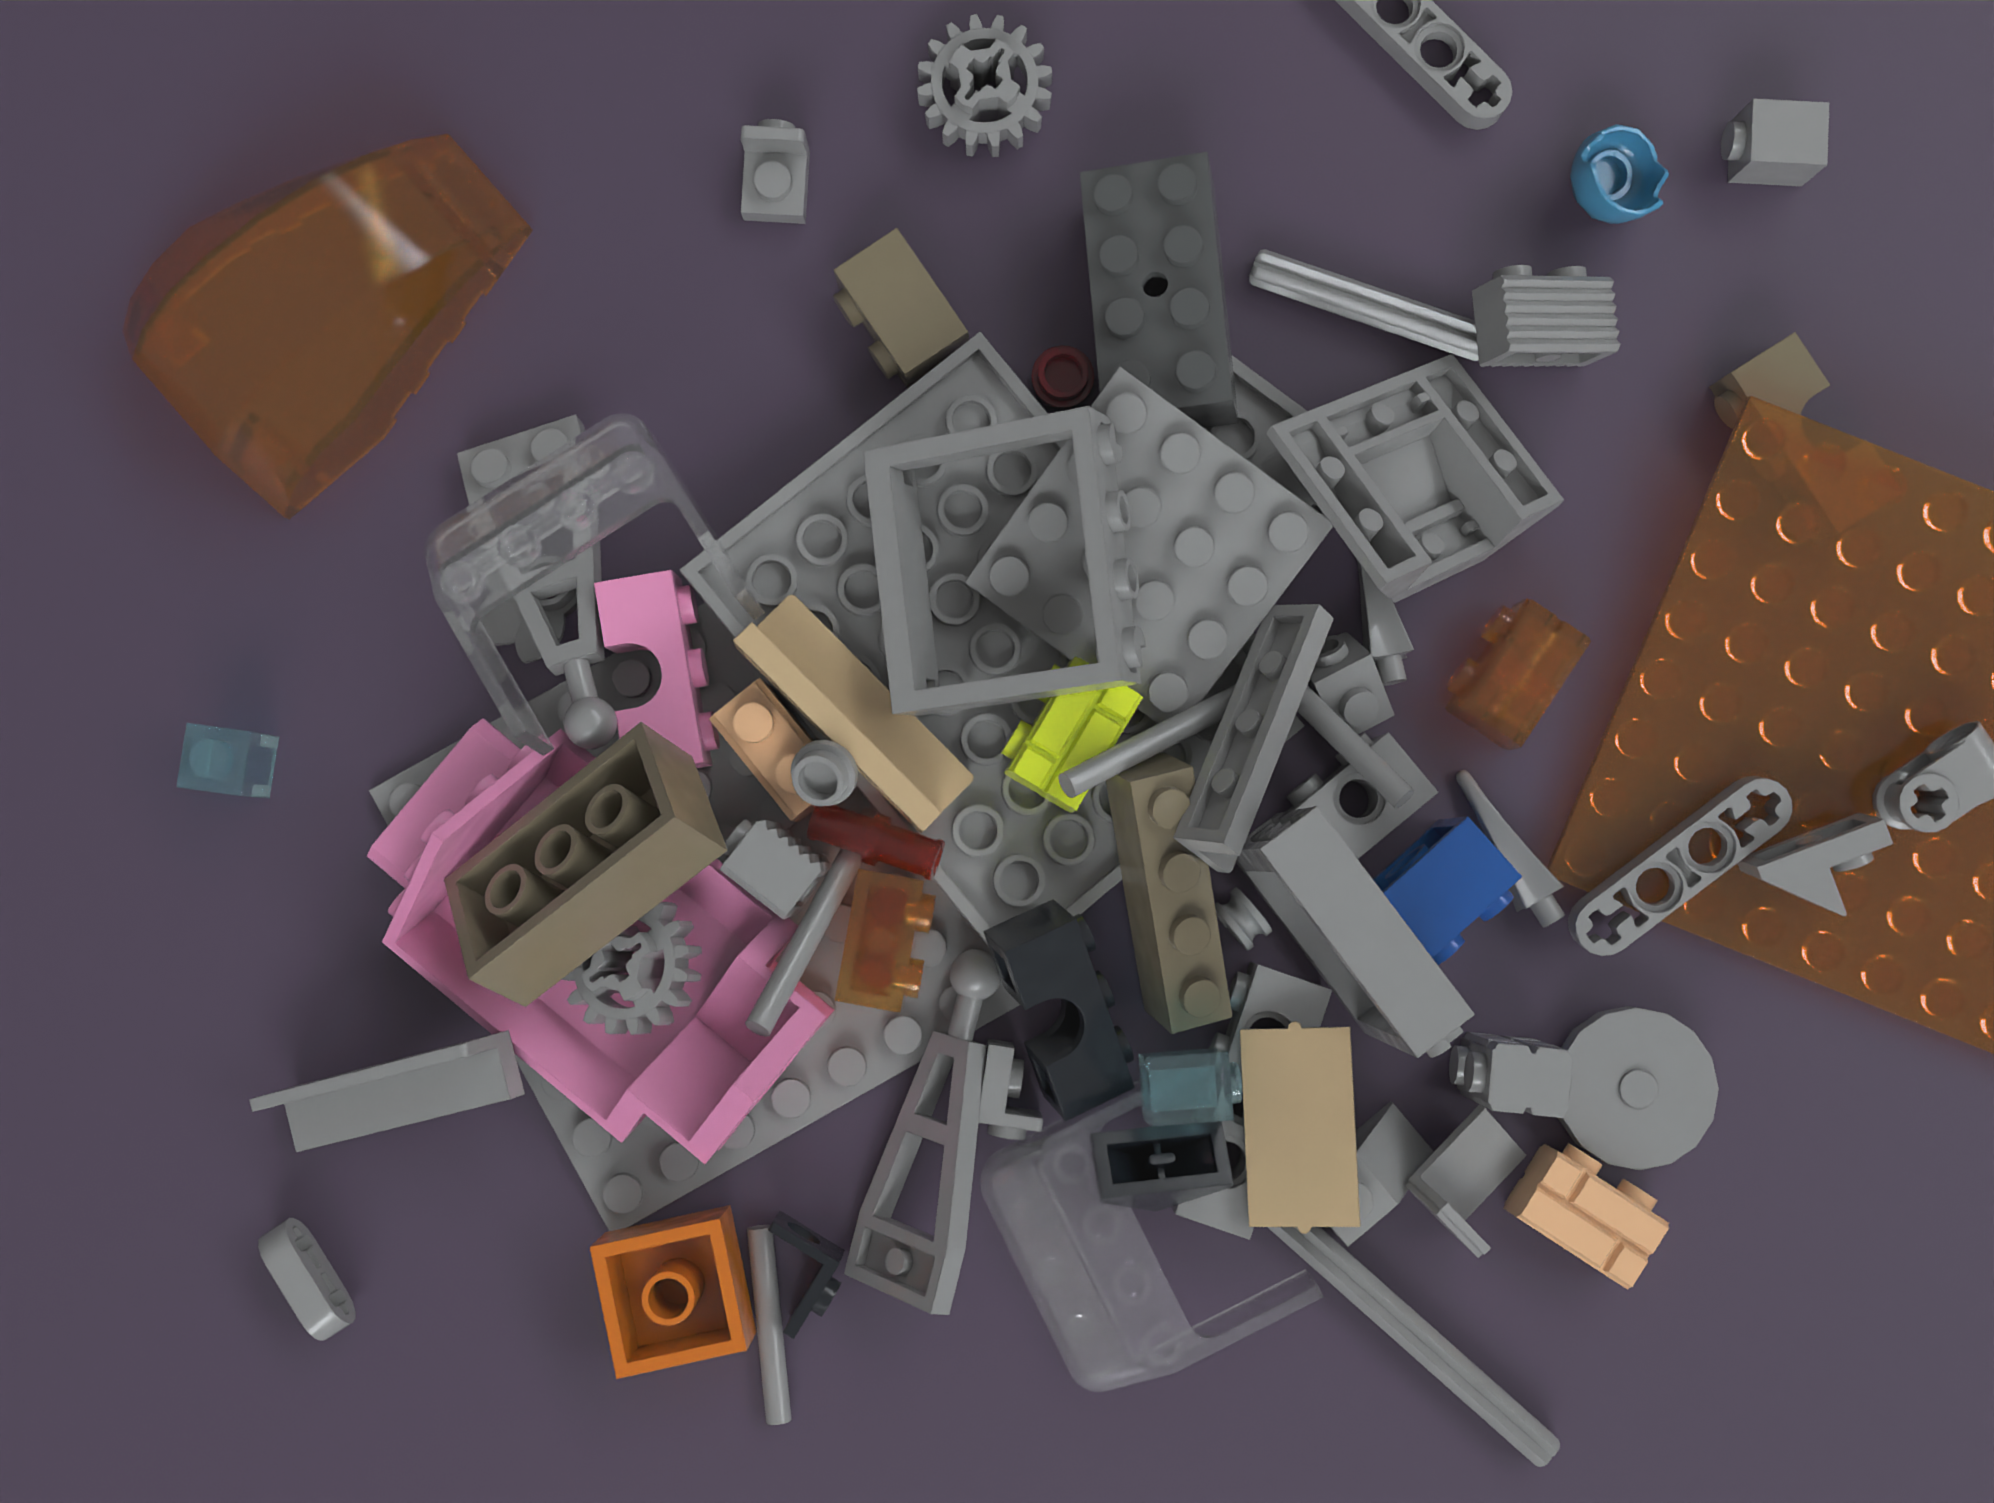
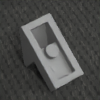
[1737,813,1893,916]

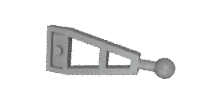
[457,414,617,749]
[844,949,1001,1315]

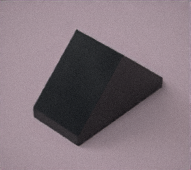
[1090,1119,1234,1212]

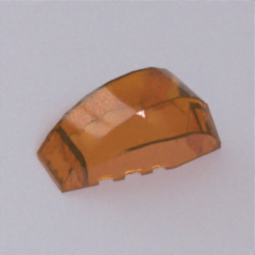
[122,134,533,520]

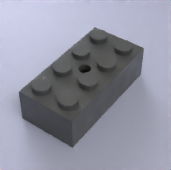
[1080,152,1239,428]

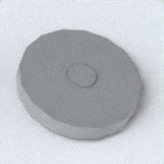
[1558,1006,1719,1170]

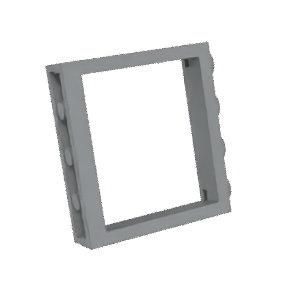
[863,406,1146,716]
[1236,806,1475,1058]

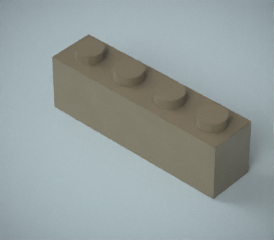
[1106,752,1232,1034]

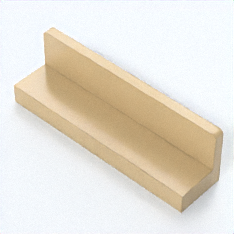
[733,595,974,833]

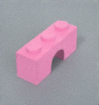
[594,570,720,768]

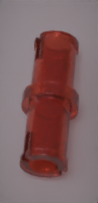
[807,805,945,881]

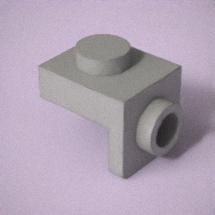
[1308,632,1395,734]

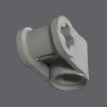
[1872,721,1994,832]

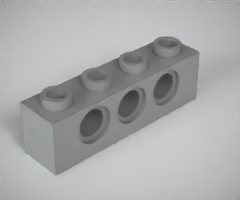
[1172,962,1332,1240]

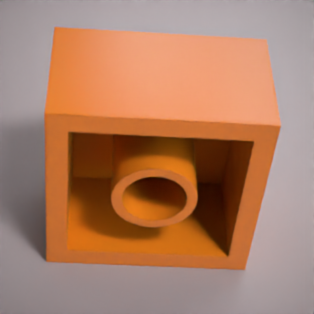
[590,1205,757,1379]

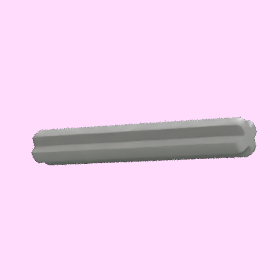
[1249,249,1479,361]

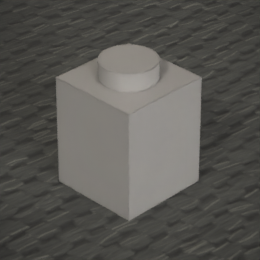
[1721,98,1829,187]

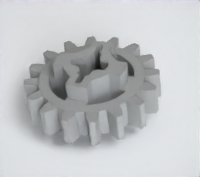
[917,14,1052,157]
[561,902,702,1035]

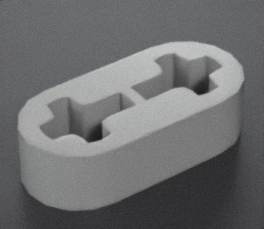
[258,1218,356,1341]

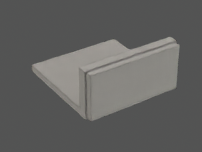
[1405,1104,1527,1258]

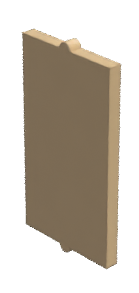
[1240,1021,1361,1234]

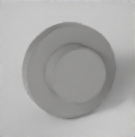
[791,740,858,806]

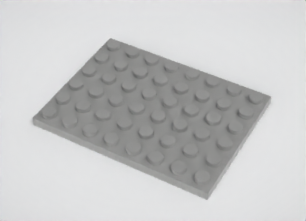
[680,332,1305,947]

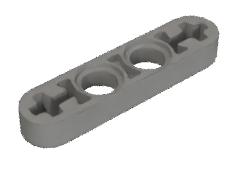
[1335,0,1512,130]
[1568,776,1792,956]

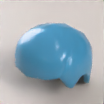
[1570,124,1669,224]

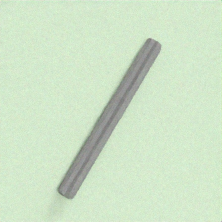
[1268,1227,1560,1467]

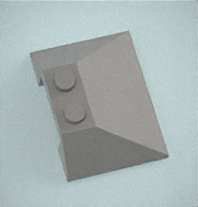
[1266,354,1564,603]

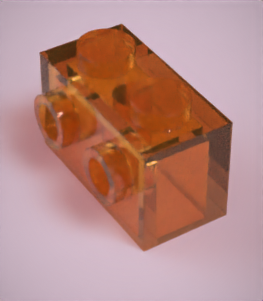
[834,869,936,1013]

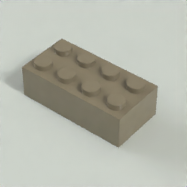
[444,722,728,1007]

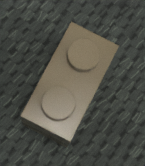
[832,228,969,389]

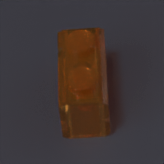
[1445,598,1591,750]

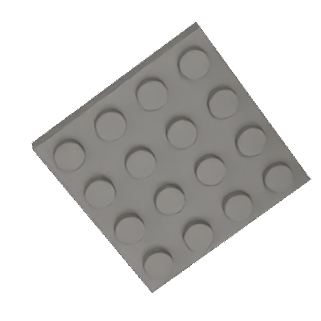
[965,367,1333,724]

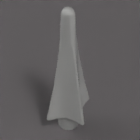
[1357,560,1414,686]
[1456,770,1565,928]

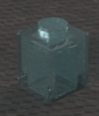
[176,723,279,799]
[1138,1048,1242,1126]

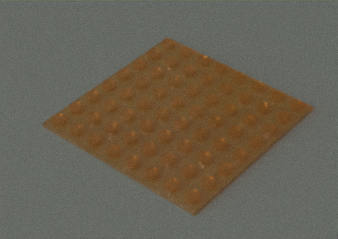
[1547,396,1994,1054]

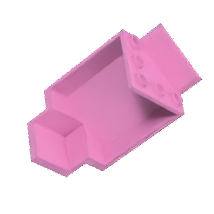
[367,718,834,1164]

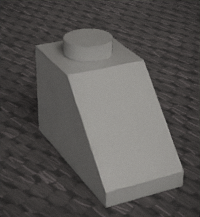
[1330,1101,1434,1247]

